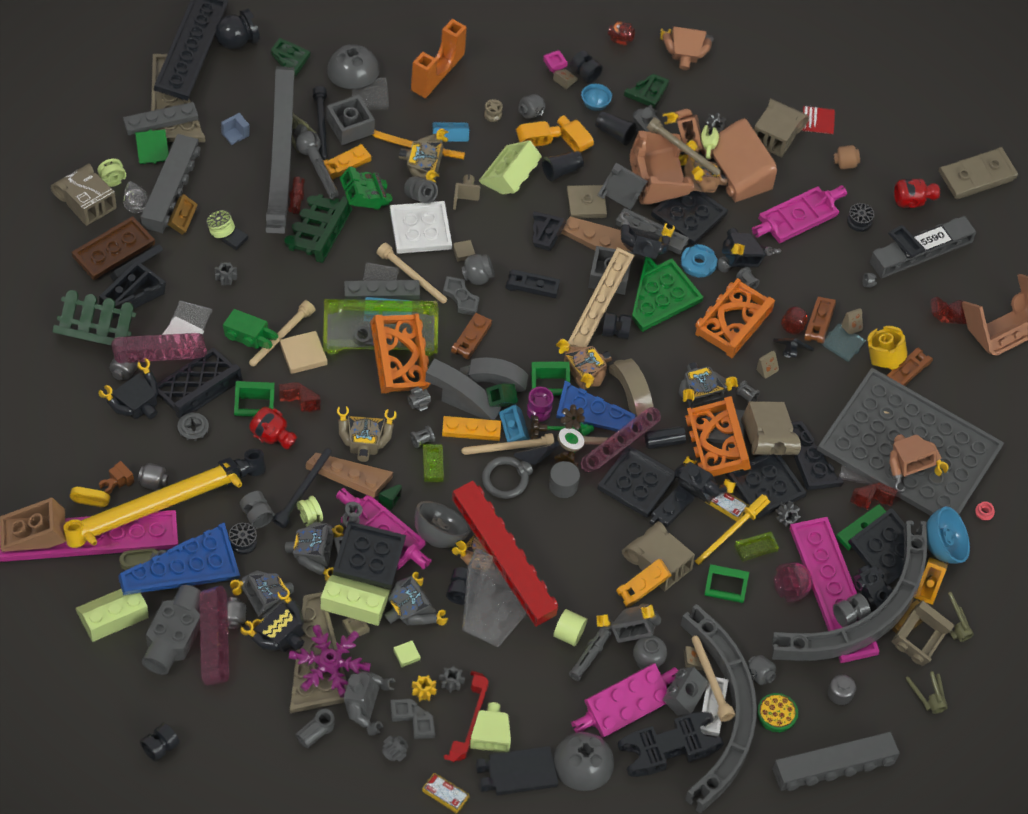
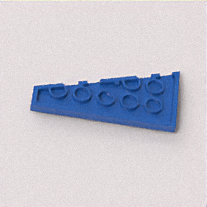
[119,523,240,595]

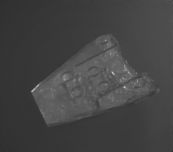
[462,548,545,647]

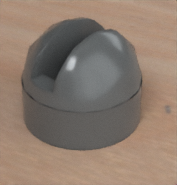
[717,256,731,272]
[862,273,877,287]

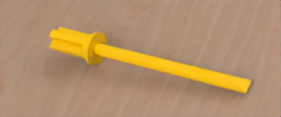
[695,494,770,565]

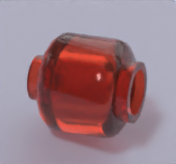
[781,307,808,334]

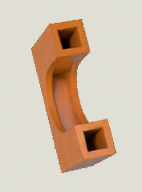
[411,19,467,98]

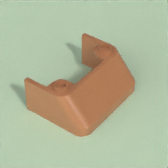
[962,274,1028,355]

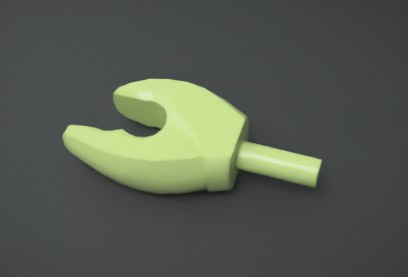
[701,125,719,159]

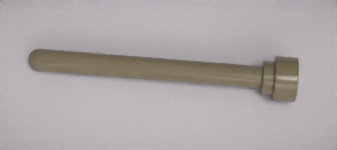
[647,117,720,176]

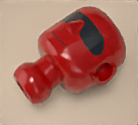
[894,178,940,208]
[249,407,297,450]

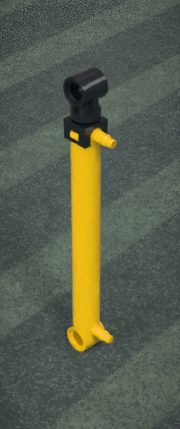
[63,449,266,548]

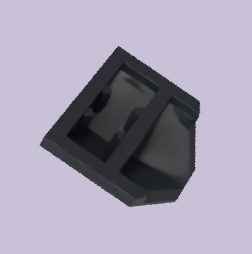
[514,441,560,465]

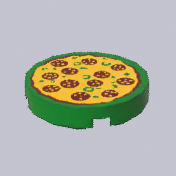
[757,693,798,733]

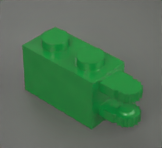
[223,309,279,349]

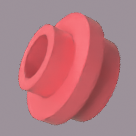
[975,502,995,520]

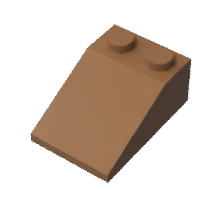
[0,498,66,552]

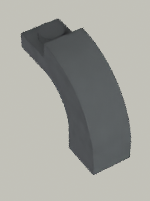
[460,357,528,393]

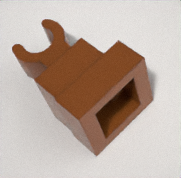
[99,461,135,494]

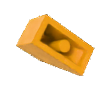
[915,557,948,605]

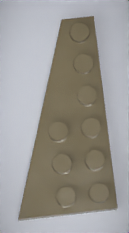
[151,54,205,142]

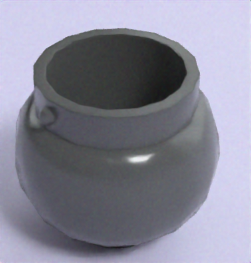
[462,254,495,285]
[633,635,667,669]

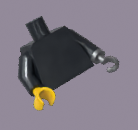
[620,212,675,259]
[722,228,781,267]

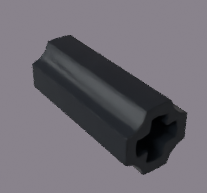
[644,426,686,449]

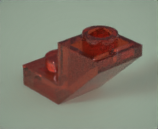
[931,296,967,324]
[279,382,321,412]
[850,483,898,510]

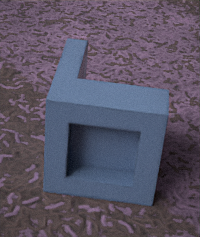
[221,113,250,145]

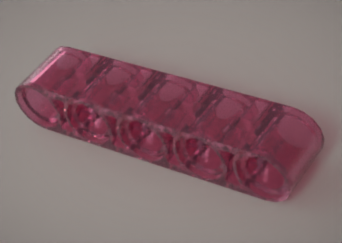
[111,333,207,363]
[581,407,661,472]
[200,586,229,686]

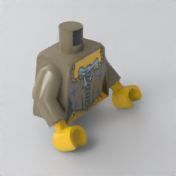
[399,129,449,183]
[337,406,397,462]

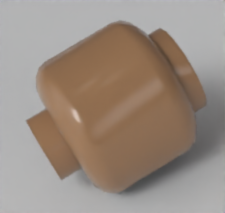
[834,145,860,169]

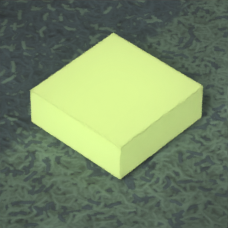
[393,641,420,667]

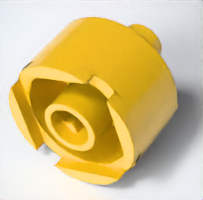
[867,326,908,370]

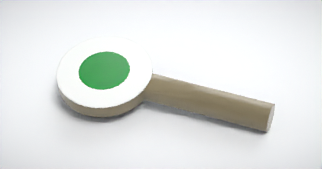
[558,428,616,452]

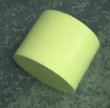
[553,609,587,646]

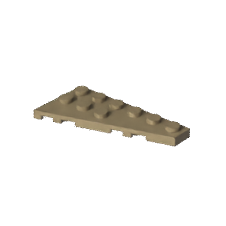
[290,592,347,713]

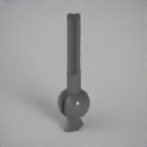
[294,121,339,199]

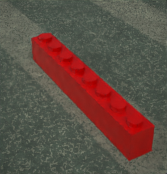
[452,481,558,627]

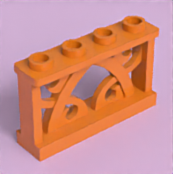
[695,278,775,358]
[370,314,431,393]
[685,396,751,477]

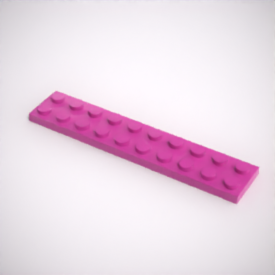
[0,510,178,562]

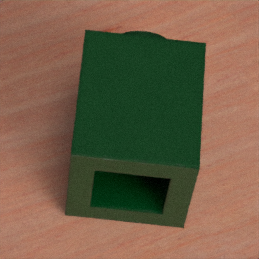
[486,383,518,407]

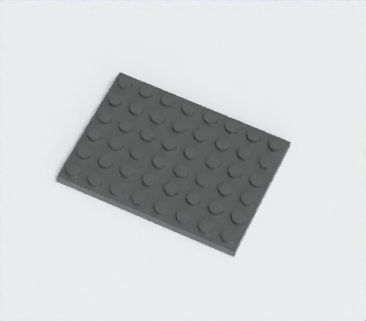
[817,368,1004,516]

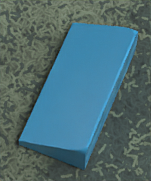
[433,122,469,142]
[499,404,530,442]

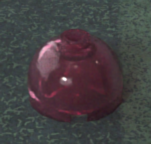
[774,562,812,602]

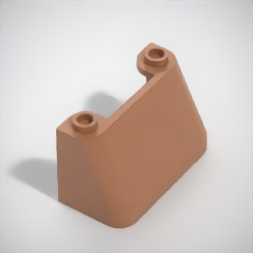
[701,119,777,202]
[630,131,694,205]

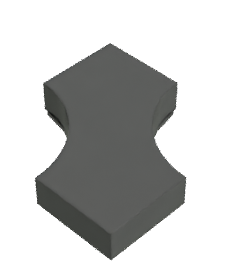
[443,276,479,316]

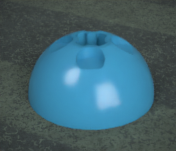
[926,506,970,564]

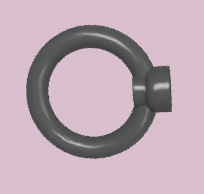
[482,457,533,499]

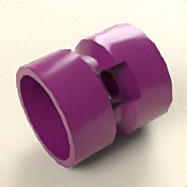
[527,387,554,422]

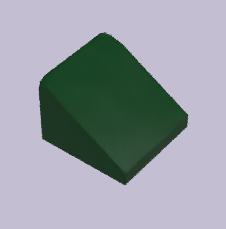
[379,484,402,510]

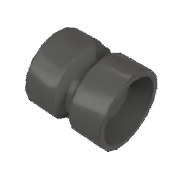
[404,176,438,204]
[240,491,275,528]
[833,593,871,627]

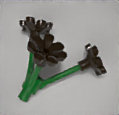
[529,404,594,468]

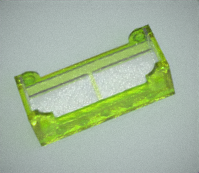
[323,299,439,356]

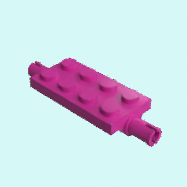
[752,185,847,244]
[336,488,431,570]
[571,663,678,737]

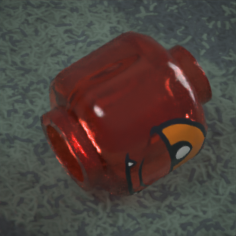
[608,21,635,45]

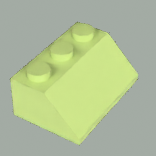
[479,140,542,194]
[320,574,391,626]
[75,588,149,642]

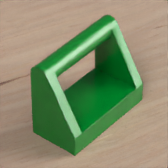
[530,362,570,396]
[234,381,275,417]
[704,564,749,603]

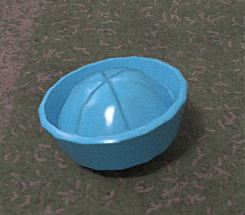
[581,84,612,111]

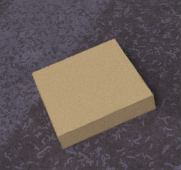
[280,331,327,374]

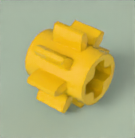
[412,675,437,701]

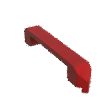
[444,671,489,762]

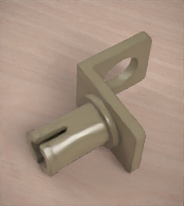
[453,175,480,210]

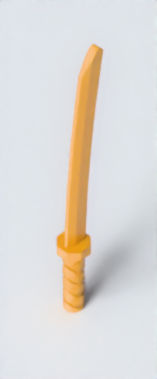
[372,130,465,160]

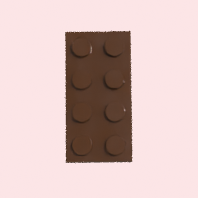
[72,216,155,280]

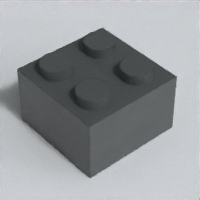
[326,95,375,145]
[588,246,633,295]

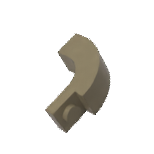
[608,358,654,416]

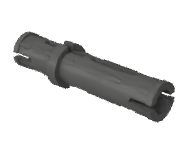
[569,627,611,681]

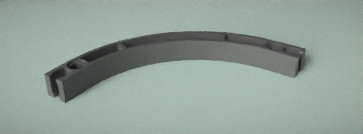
[266,66,294,234]
[772,520,927,661]
[680,604,756,814]

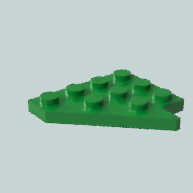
[632,257,704,332]

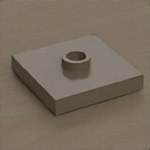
[567,185,607,218]

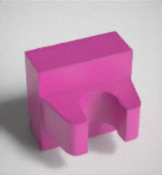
[543,50,567,74]

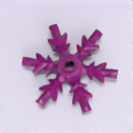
[289,625,371,698]

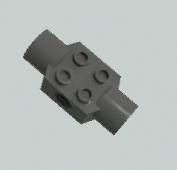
[142,585,205,675]

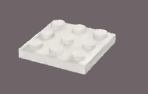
[390,201,452,254]

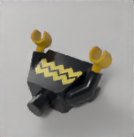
[240,587,305,652]

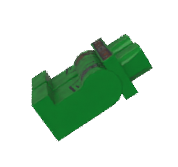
[340,166,393,210]

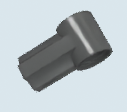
[353,325,390,347]
[295,709,334,749]

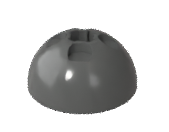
[327,44,380,89]
[414,501,470,548]
[553,732,614,791]

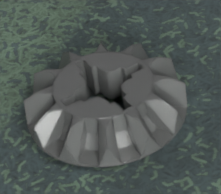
[178,413,209,441]

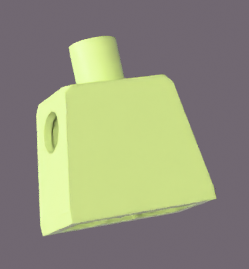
[470,702,511,752]

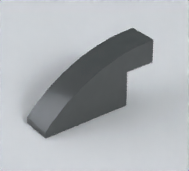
[425,359,502,420]

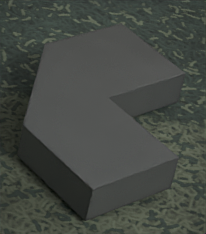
[390,699,435,739]

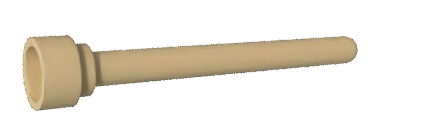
[377,242,447,303]
[249,300,315,366]
[461,433,554,455]
[692,636,735,722]

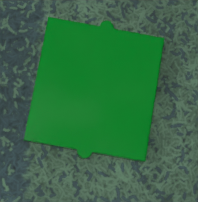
[135,129,169,164]

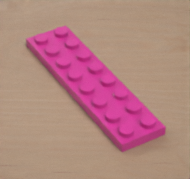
[790,517,880,663]

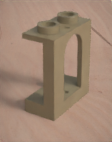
[891,601,954,666]

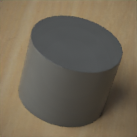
[549,461,580,498]

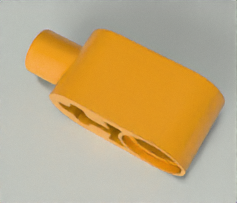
[557,115,594,152]
[516,121,561,147]

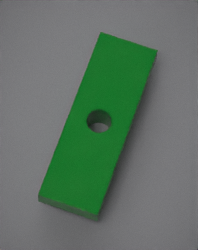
[836,504,887,551]

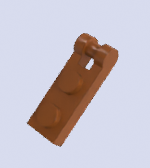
[805,297,836,344]
[451,313,492,360]
[887,347,933,386]

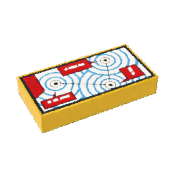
[705,492,749,521]
[422,773,469,813]

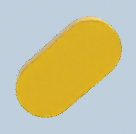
[70,487,110,507]

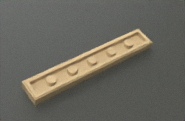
[568,247,634,347]

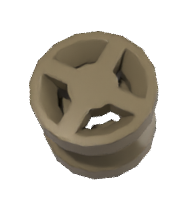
[484,99,503,122]

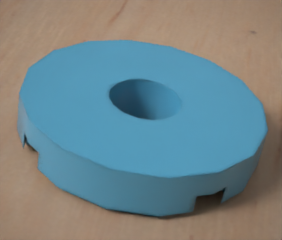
[680,244,718,278]

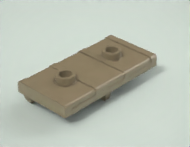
[938,147,1018,200]

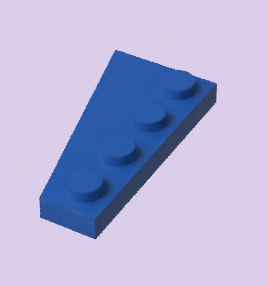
[556,381,635,435]

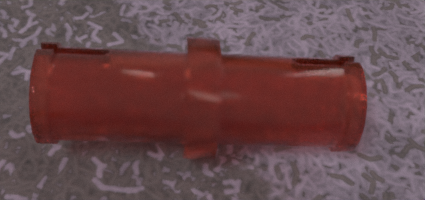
[288,177,305,214]

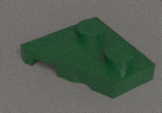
[271,38,310,78]
[624,74,669,108]

